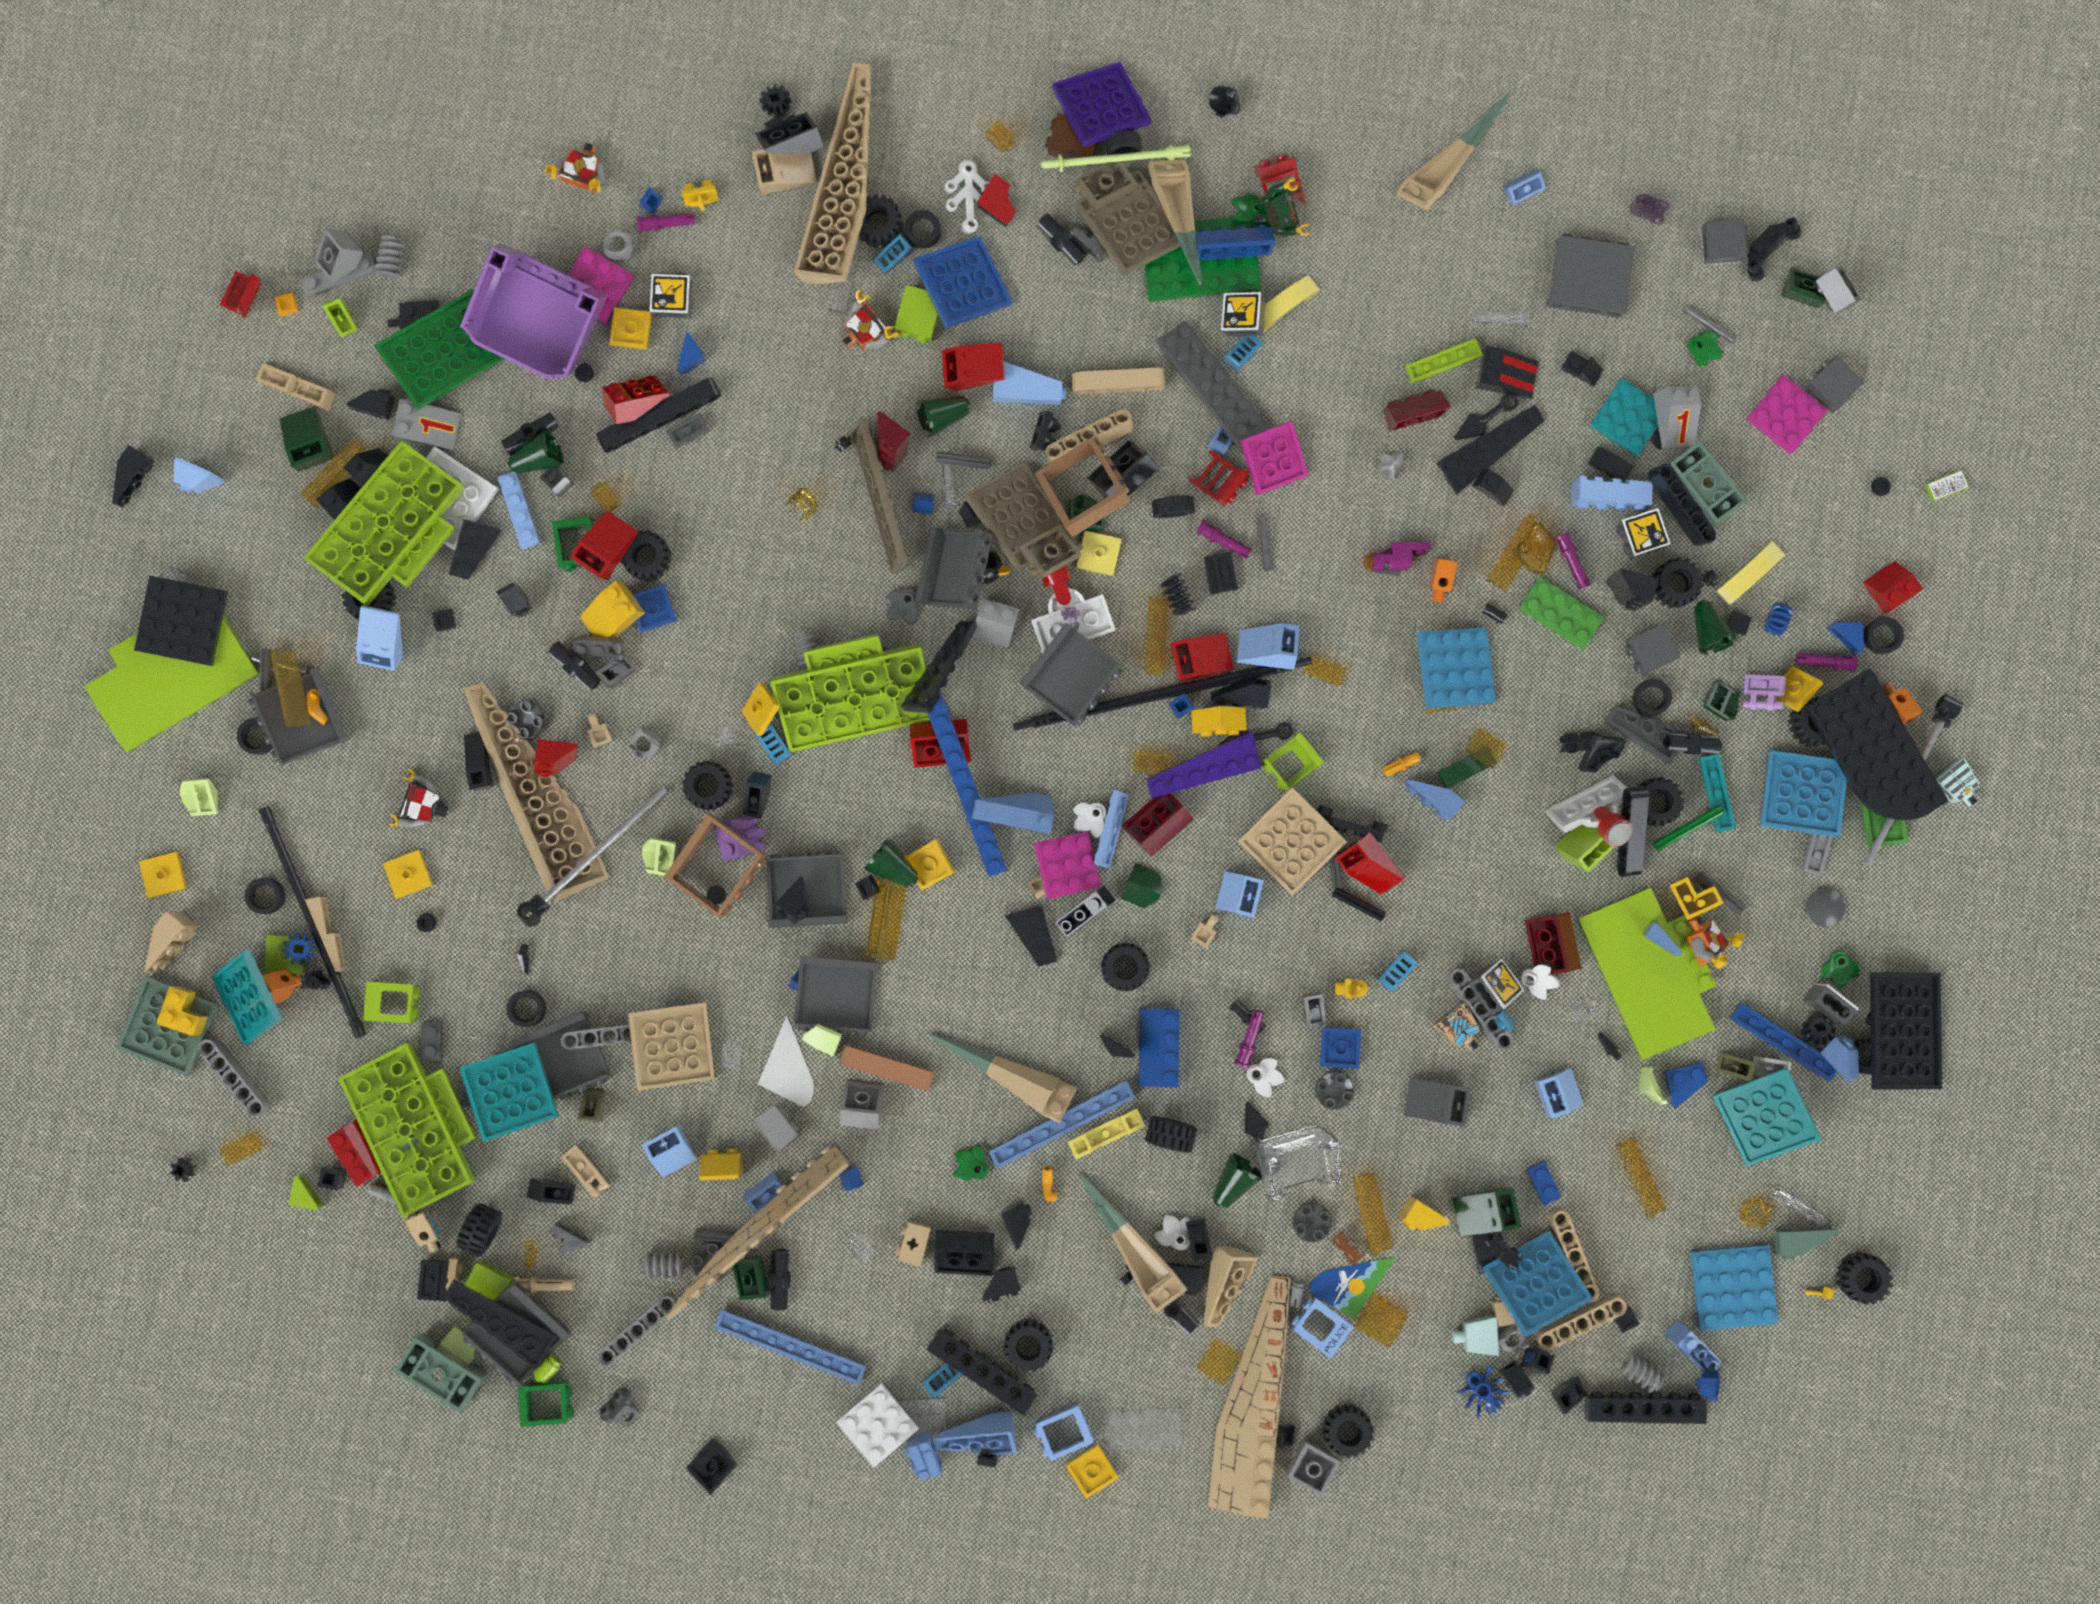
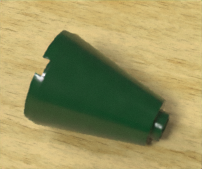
[916,396,971,438]
[508,430,564,474]
[1694,599,1737,655]
[864,838,919,888]
[1212,1153,1263,1208]

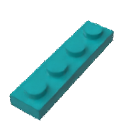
[1698,754,1736,833]

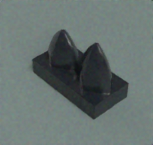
[1029,410,1061,451]

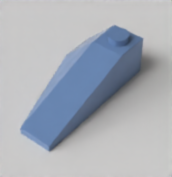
[972,792,1054,834]
[933,1411,1017,1455]

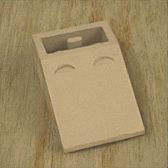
[751,149,817,195]
[144,911,198,972]

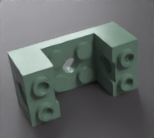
[1669,441,1747,527]
[393,1332,489,1413]

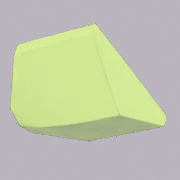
[179,778,218,816]
[642,837,678,876]
[802,1024,842,1057]
[1639,1066,1667,1105]
[437,1325,475,1367]

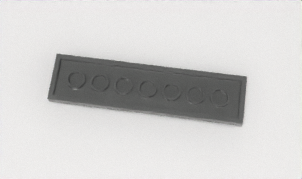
[1156,320,1270,455]

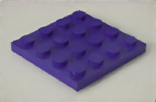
[1052,62,1152,147]

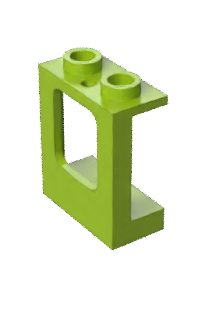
[1262,732,1324,791]
[363,981,420,1023]

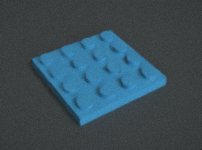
[1416,627,1497,709]
[1760,750,1847,838]
[1482,1230,1593,1338]
[1690,1244,1778,1331]

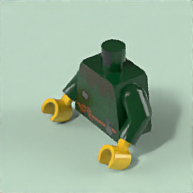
[1252,177,1310,236]

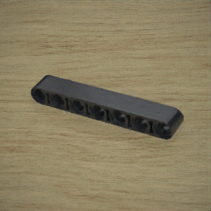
[596,377,722,453]

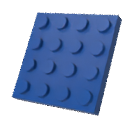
[913,236,1013,329]

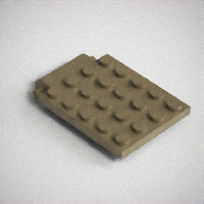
[1072,161,1181,276]
[964,462,1083,579]

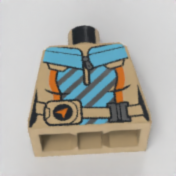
[1433,1003,1480,1051]
[405,1205,442,1253]

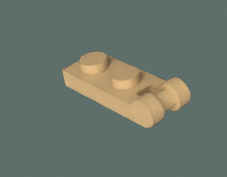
[561,1144,611,1198]

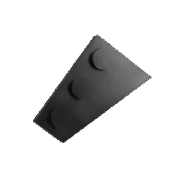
[448,519,502,580]

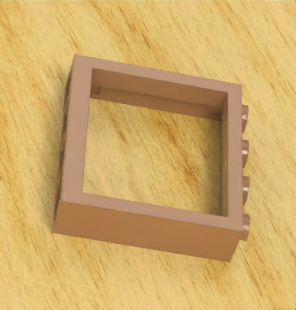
[1034,437,1131,537]
[664,814,767,918]

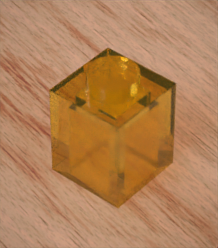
[985,119,1015,154]
[590,481,623,512]

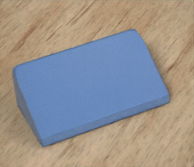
[1503,170,1546,206]
[743,1172,784,1213]

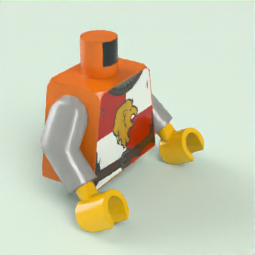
[545,143,606,193]
[842,290,898,350]
[1687,916,1745,969]

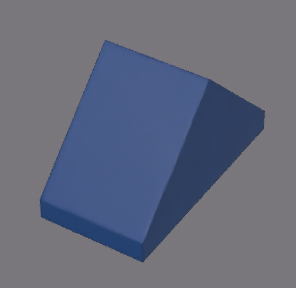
[677,333,706,375]
[1827,623,1864,655]

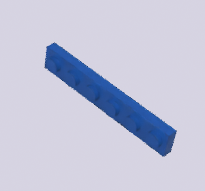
[1729,1003,1837,1082]

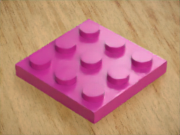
[568,246,635,325]
[1746,374,1828,455]
[1240,421,1309,495]
[1033,831,1101,900]

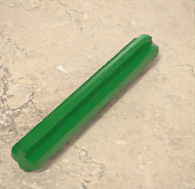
[1653,805,1724,851]

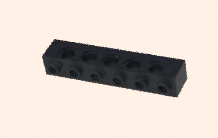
[926,1328,1037,1415]
[1585,1391,1707,1424]

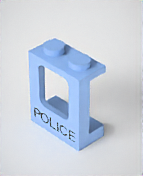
[1291,1296,1354,1358]

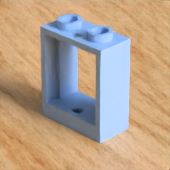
[1033,1402,1094,1461]

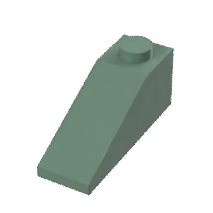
[1773,1227,1838,1259]

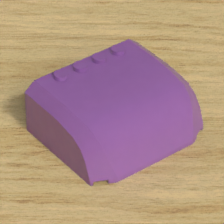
[460,244,607,378]

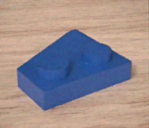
[1664,1062,1708,1108]

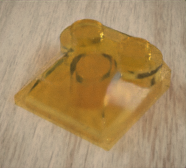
[1515,521,1556,575]
[1354,1293,1408,1347]

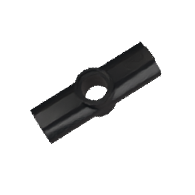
[1037,213,1087,266]
[501,412,559,456]
[548,641,601,691]
[1662,733,1722,754]
[769,1249,790,1310]
[1162,1299,1200,1335]

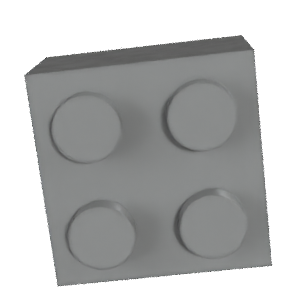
[1285,1438,1341,1497]

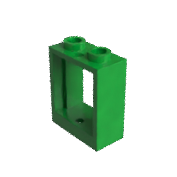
[552,516,594,572]
[518,1380,574,1427]

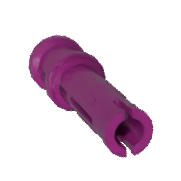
[637,212,696,233]
[1195,519,1252,559]
[1554,532,1591,590]
[1795,652,1858,672]
[1234,1009,1265,1068]

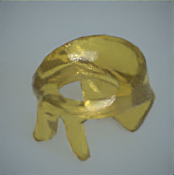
[785,487,817,521]
[1739,1196,1775,1229]

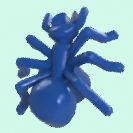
[1457,1366,1510,1417]

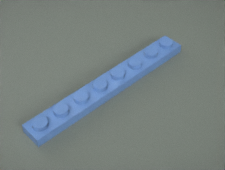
[989,1080,1135,1169]
[714,1309,867,1385]

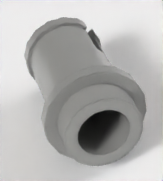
[1289,1281,1306,1308]

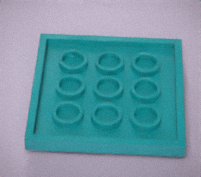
[211,949,282,1046]
[460,1042,559,1142]
[1713,1067,1822,1166]

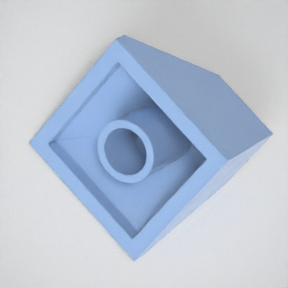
[174,457,225,493]

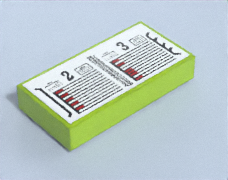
[1925,470,1969,502]

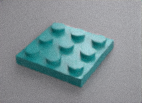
[1589,378,1658,457]

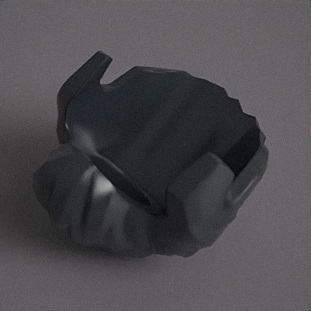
[1209,85,1241,118]

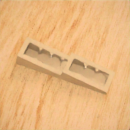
[256,363,336,412]
[305,897,346,972]

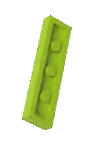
[1405,338,1483,384]

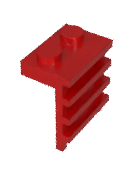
[1254,153,1305,203]
[219,270,261,318]
[1188,450,1249,508]

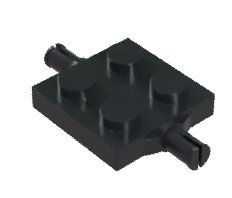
[387,300,439,330]

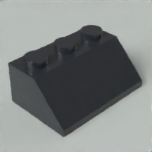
[1087,440,1158,498]
[316,478,360,520]
[1606,568,1659,611]
[934,1230,995,1276]

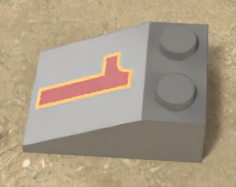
[1653,386,1701,449]
[392,399,461,451]

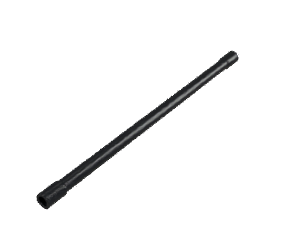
[258,806,367,1039]

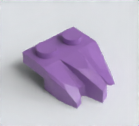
[714,816,768,862]

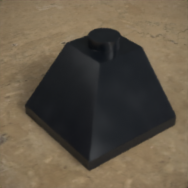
[343,448,388,486]
[1001,1201,1033,1250]

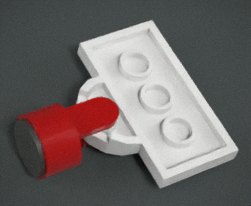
[1031,564,1115,653]
[1546,775,1632,847]

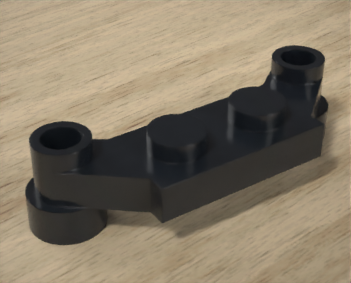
[1747,217,1802,281]
[1317,805,1389,843]

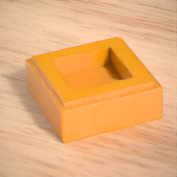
[274,292,299,317]

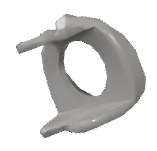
[603,229,633,260]
[1377,451,1403,480]
[626,727,661,759]
[1497,1324,1530,1357]

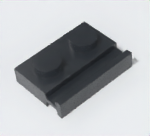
[1203,552,1238,595]
[417,1259,449,1302]

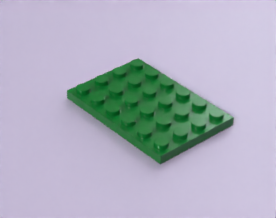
[1144,217,1261,302]
[374,289,505,410]

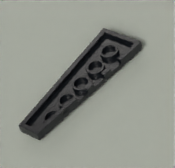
[1437,405,1545,495]
[901,621,977,714]
[443,1279,557,1370]

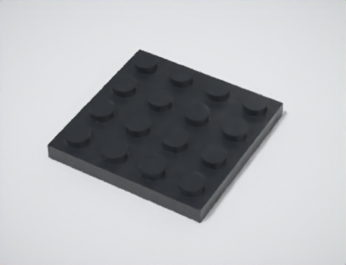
[134,575,228,666]

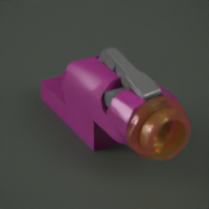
[1364,541,1431,576]

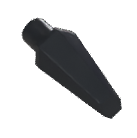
[515,943,529,975]
[1598,1032,1622,1061]

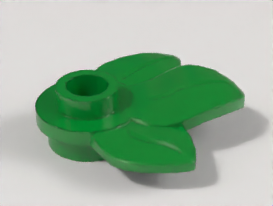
[1230,193,1259,222]
[1687,331,1722,368]
[1821,950,1859,989]
[954,1145,989,1181]

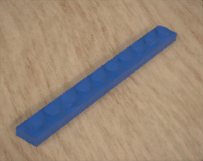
[928,691,1007,877]

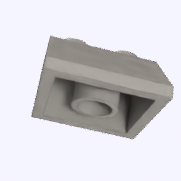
[314,229,363,282]
[972,598,1020,649]
[840,1081,884,1129]
[754,1104,800,1152]

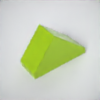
[322,297,358,337]
[288,1174,324,1210]

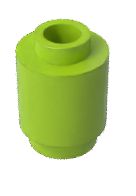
[533,1354,562,1384]

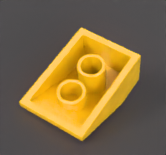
[580,581,645,638]

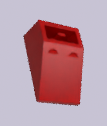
[942,342,1005,392]
[602,375,670,424]
[570,510,639,580]
[1170,633,1234,683]
[1335,833,1406,895]

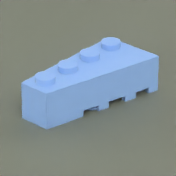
[1571,475,1652,511]

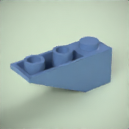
[1404,779,1465,820]
[1664,1320,1722,1371]

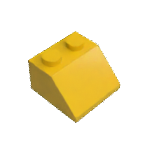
[699,1148,744,1181]
[1398,1196,1450,1231]

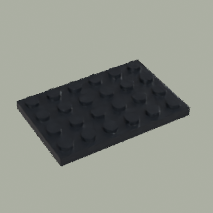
[1870,972,1942,1090]

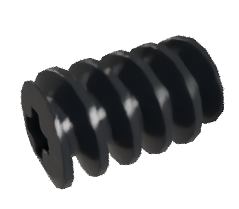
[1161,573,1197,615]

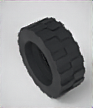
[1151,495,1195,518]

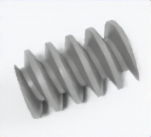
[374,235,405,278]
[793,633,819,670]
[642,1252,685,1278]
[1621,1352,1666,1393]

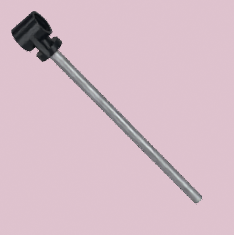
[1863,694,1963,866]
[517,787,668,927]

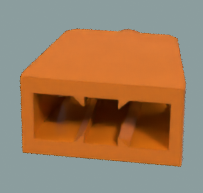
[1429,559,1458,603]
[1882,682,1923,725]
[263,969,302,1005]

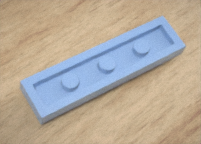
[497,472,541,549]
[1094,790,1129,869]

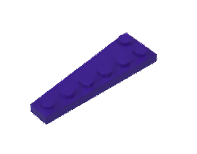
[1146,731,1261,798]

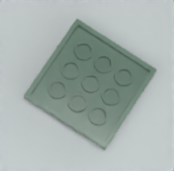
[116,976,219,1076]

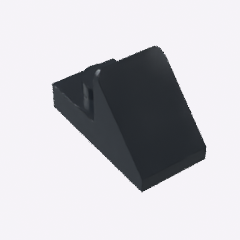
[1561,351,1603,387]
[1186,1218,1212,1260]
[1551,1377,1587,1415]

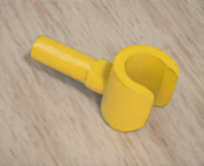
[1805,1286,1835,1299]

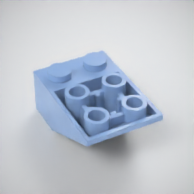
[356,606,403,671]
[1237,623,1300,670]

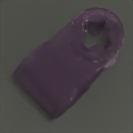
[1629,194,1669,224]

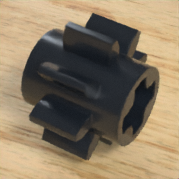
[170,1158,197,1182]

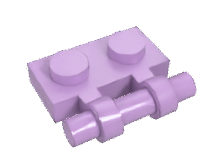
[1743,675,1786,711]

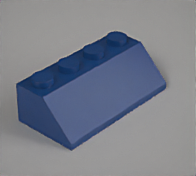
[1195,225,1275,260]
[1139,1008,1179,1088]

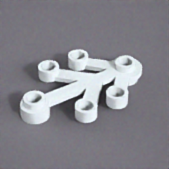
[945,160,989,234]

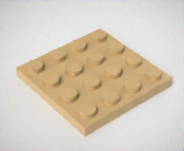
[1238,787,1347,896]
[628,1002,715,1091]

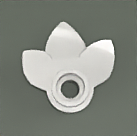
[1073,802,1107,838]
[1521,964,1560,1000]
[1246,1058,1285,1097]
[1154,1215,1190,1251]

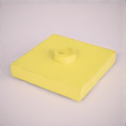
[1076,531,1122,577]

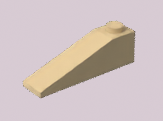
[1203,1246,1258,1327]

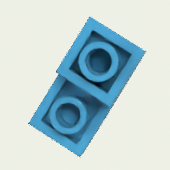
[1494,1009,1516,1032]

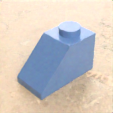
[1821,1036,1859,1082]

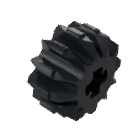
[759,84,792,118]
[1801,1014,1836,1048]

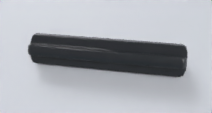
[1332,888,1386,921]

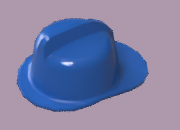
[1696,1365,1720,1403]

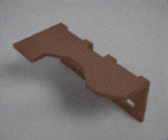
[1331,1231,1364,1265]

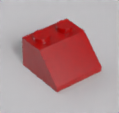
[1862,561,1923,613]
[534,739,577,777]

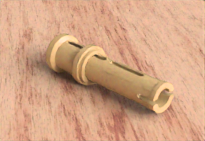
[514,1276,575,1294]

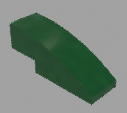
[1437,747,1495,788]

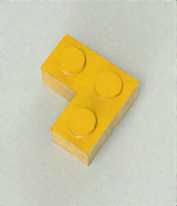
[1191,706,1247,737]
[1670,877,1724,920]
[156,986,208,1036]

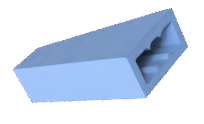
[993,361,1066,405]

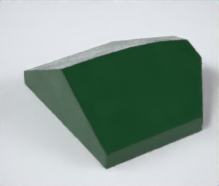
[1069,495,1105,531]
[1703,679,1739,721]
[1121,863,1163,909]

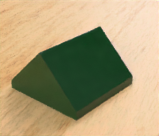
[1781,268,1827,308]
[733,1255,769,1300]

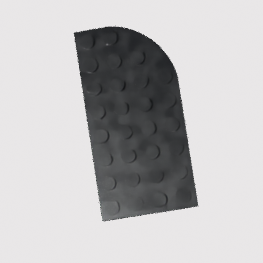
[1805,668,1949,821]

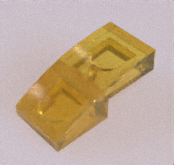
[1303,655,1347,687]
[219,1132,264,1166]

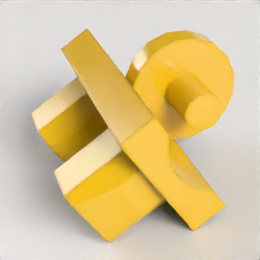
[681,180,719,211]
[1335,978,1369,999]

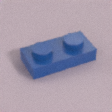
[1526,1161,1561,1205]

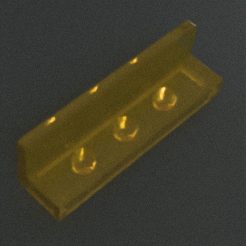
[300,438,367,508]
[1486,513,1545,591]
[1145,596,1167,676]
[270,649,311,729]
[865,880,906,960]
[1615,1137,1666,1219]
[1351,1173,1393,1256]

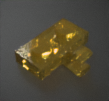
[1132,752,1172,778]

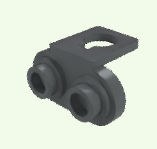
[599,1387,641,1427]

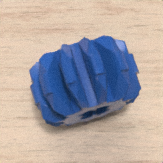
[1764,602,1793,636]
[282,932,317,965]

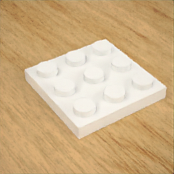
[836,1382,919,1468]

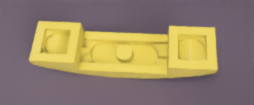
[1263,275,1320,332]
[1716,541,1785,605]
[1068,1108,1145,1160]

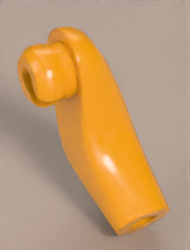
[306,688,330,725]
[1042,1165,1058,1203]

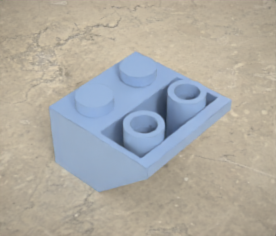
[1215,871,1264,918]
[1534,1068,1584,1119]
[642,1125,698,1178]

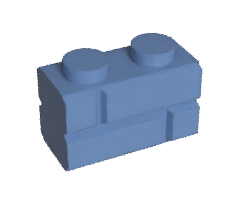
[905,1431,943,1480]

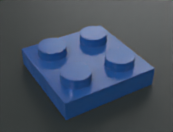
[633,584,677,633]
[1320,1027,1361,1069]

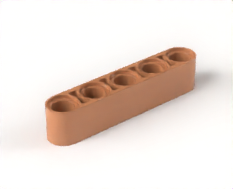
[839,1045,935,1091]

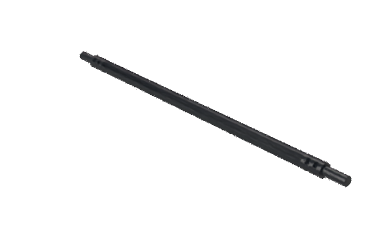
[1013,657,1312,731]

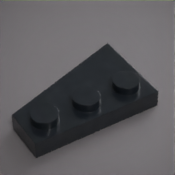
[1005,906,1057,967]

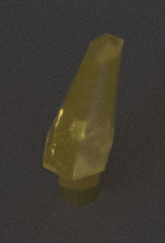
[1690,715,1719,736]
[524,1239,538,1271]

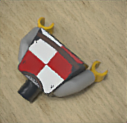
[389,769,448,828]

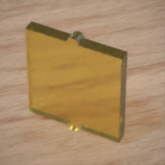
[1465,727,1506,769]
[1197,1339,1242,1386]

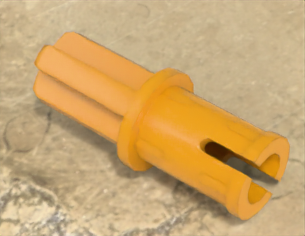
[1382,751,1421,777]

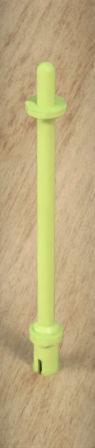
[1041,145,1191,172]

